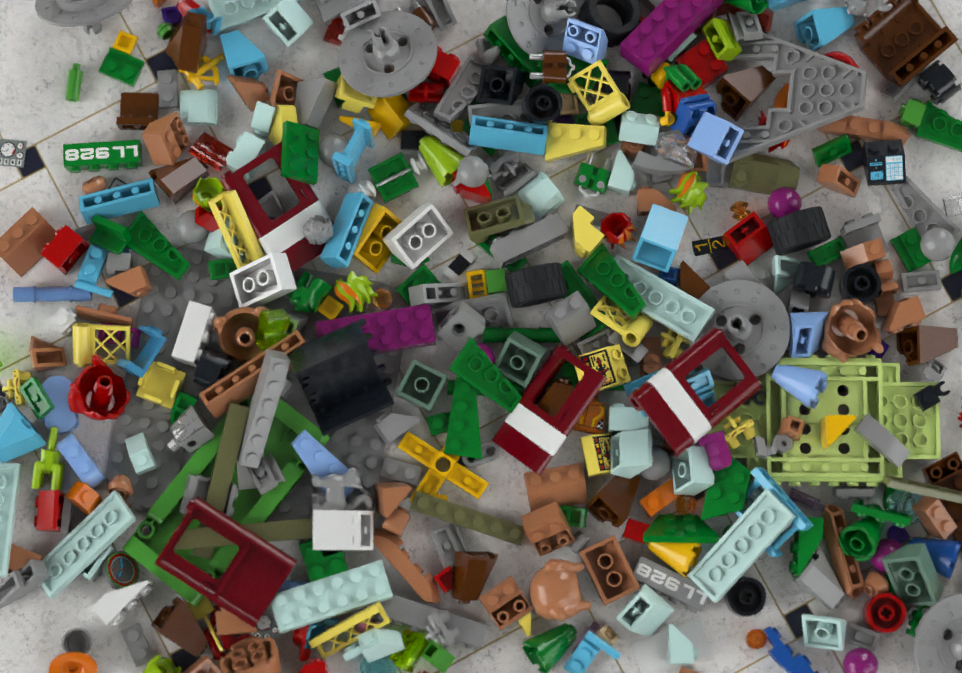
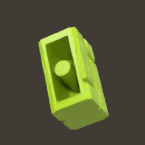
[701,18,742,62]

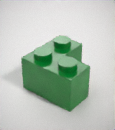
[299,538,348,582]

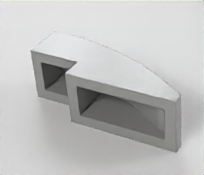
[424,0,458,31]
[632,150,695,176]
[854,414,910,468]
[0,559,49,609]

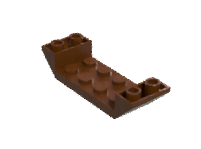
[922,451,962,552]

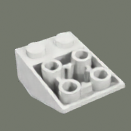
[313,510,373,551]
[90,580,155,626]

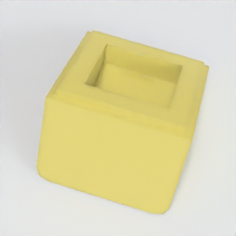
[518,612,531,637]

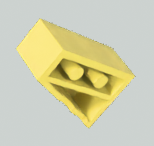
[545,123,607,163]

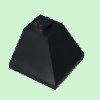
[476,65,526,106]

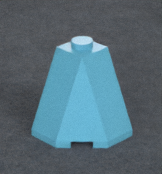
[794,7,855,51]
[220,30,269,82]
[0,402,47,463]

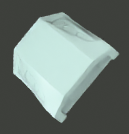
[180,89,219,126]
[511,171,565,222]

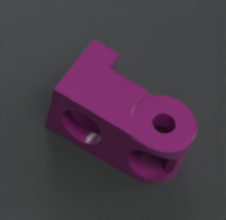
[698,431,732,471]

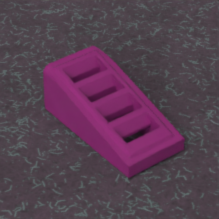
[98,322,142,348]

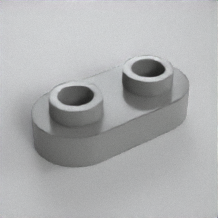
[462,441,500,467]

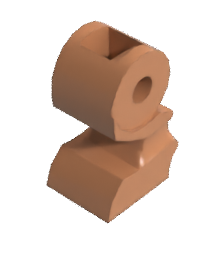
[872,259,899,297]
[777,416,805,441]

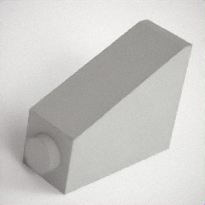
[295,78,338,129]

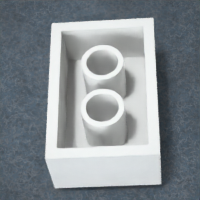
[229,253,297,308]
[171,300,217,367]

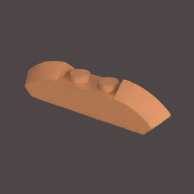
[818,115,911,145]
[823,503,865,600]
[373,528,440,603]

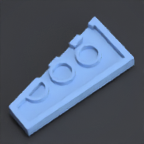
[291,430,355,499]

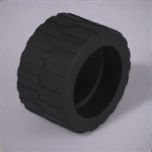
[578,0,641,48]
[767,206,831,255]
[505,263,568,308]

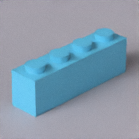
[468,115,548,155]
[78,178,161,224]
[320,192,374,268]

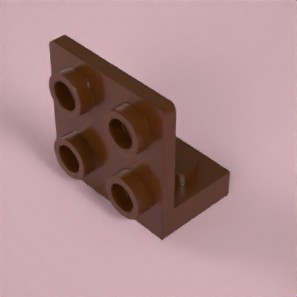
[116,92,159,130]

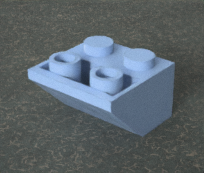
[562,18,608,64]
[687,111,745,165]
[787,312,828,358]

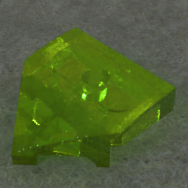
[389,629,430,673]

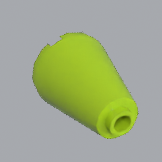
[418,135,465,188]

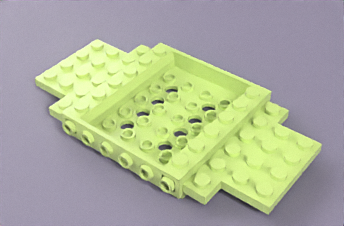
[707,355,941,487]

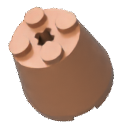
[220,636,282,673]

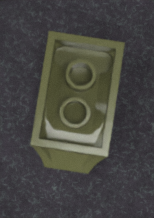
[728,153,800,195]
[463,194,535,244]

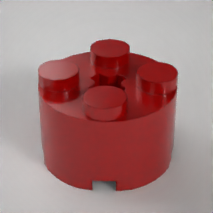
[863,593,906,633]

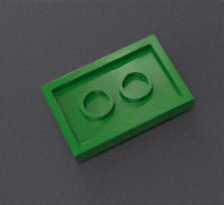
[281,121,320,185]

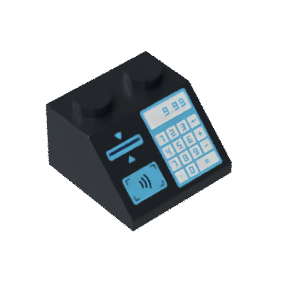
[861,139,906,186]

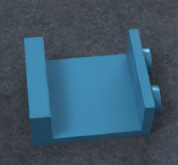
[115,325,167,378]

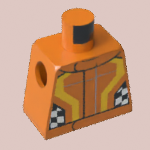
[572,391,605,435]

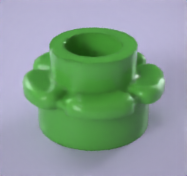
[157,23,175,40]

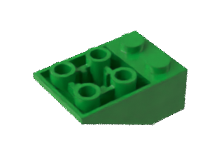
[789,517,824,578]

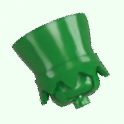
[286,272,334,314]

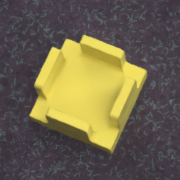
[334,74,376,113]
[136,361,187,410]

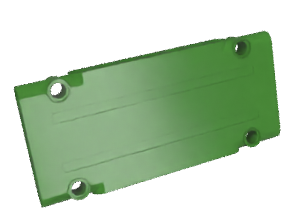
[122,395,330,607]

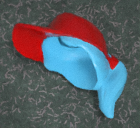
[176,0,223,36]
[292,618,339,661]

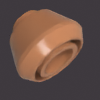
[621,141,647,159]
[82,176,107,195]
[107,474,133,500]
[864,571,889,596]

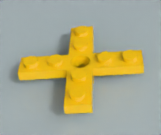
[397,431,489,503]

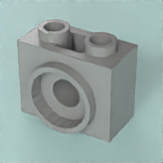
[436,300,486,352]

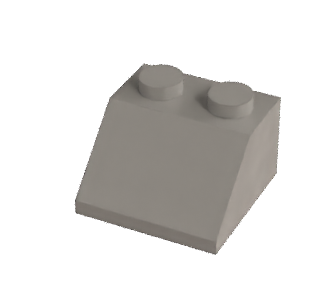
[543,291,597,346]

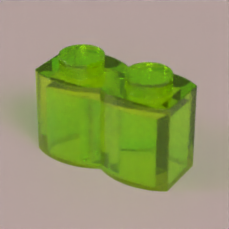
[256,309,290,351]

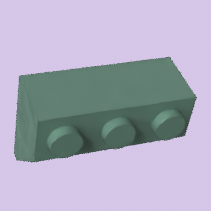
[882,543,944,607]

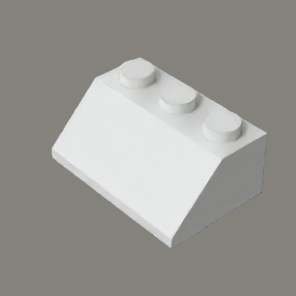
[382,203,453,269]

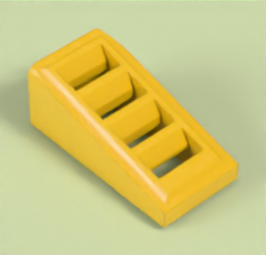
[339,116,382,137]
[466,268,488,299]

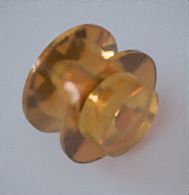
[730,201,751,221]
[372,288,392,309]
[675,495,697,514]
[746,629,766,649]

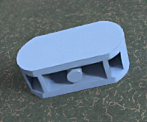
[41,375,79,435]
[56,433,106,489]

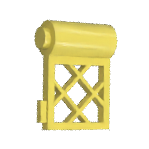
[567,60,630,126]
[590,295,653,347]
[72,322,131,368]

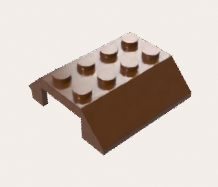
[854,0,959,87]

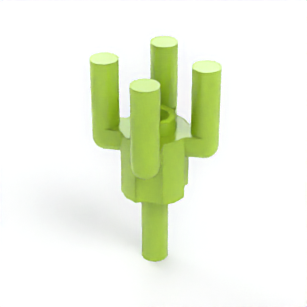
[31,427,65,490]

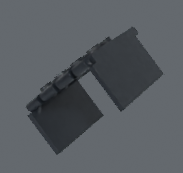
[288,318,395,436]

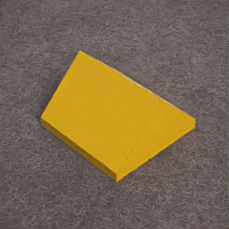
[367,94,412,141]
[820,415,857,450]

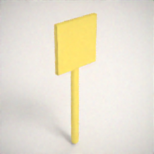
[185,597,224,652]

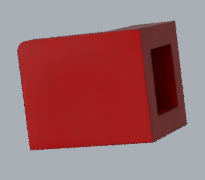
[195,206,223,232]
[621,518,650,545]
[433,566,453,594]

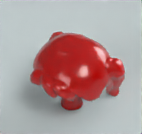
[68,354,131,421]

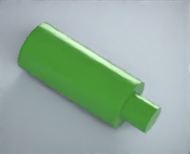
[65,63,83,102]

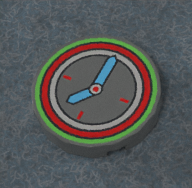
[102,551,139,590]

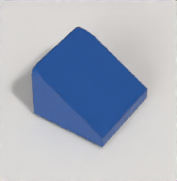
[658,267,679,287]

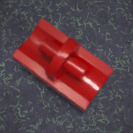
[409,82,444,104]

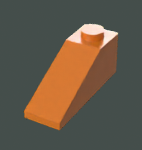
[638,478,681,519]

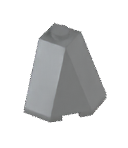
[793,549,844,610]

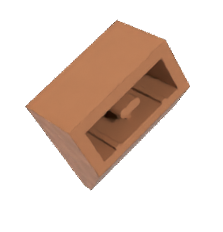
[141,112,190,165]
[880,296,926,334]
[521,501,575,556]
[479,576,533,631]

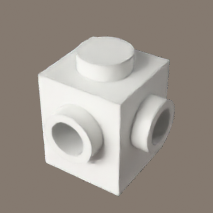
[49,307,78,337]

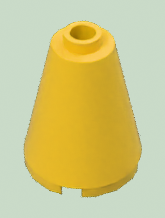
[646,542,703,578]

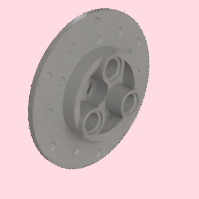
[35,0,132,35]
[506,0,585,55]
[338,11,438,97]
[689,280,790,381]
[914,593,962,673]

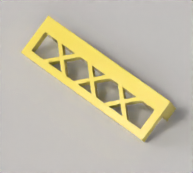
[208,190,265,269]
[309,601,391,659]

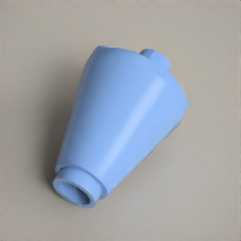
[772,364,828,409]

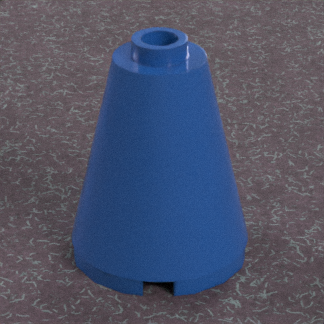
[906,537,962,579]

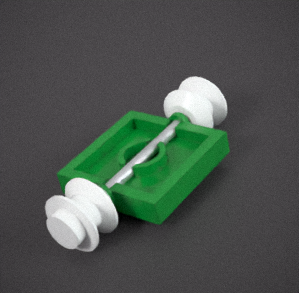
[357,152,428,204]

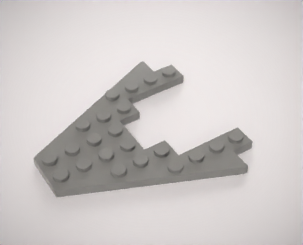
[723,33,868,163]

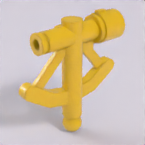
[178,53,225,90]

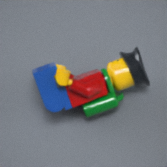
[642,59,717,139]

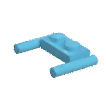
[74,244,130,298]
[563,630,621,673]

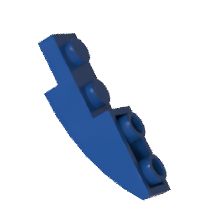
[761,626,819,673]

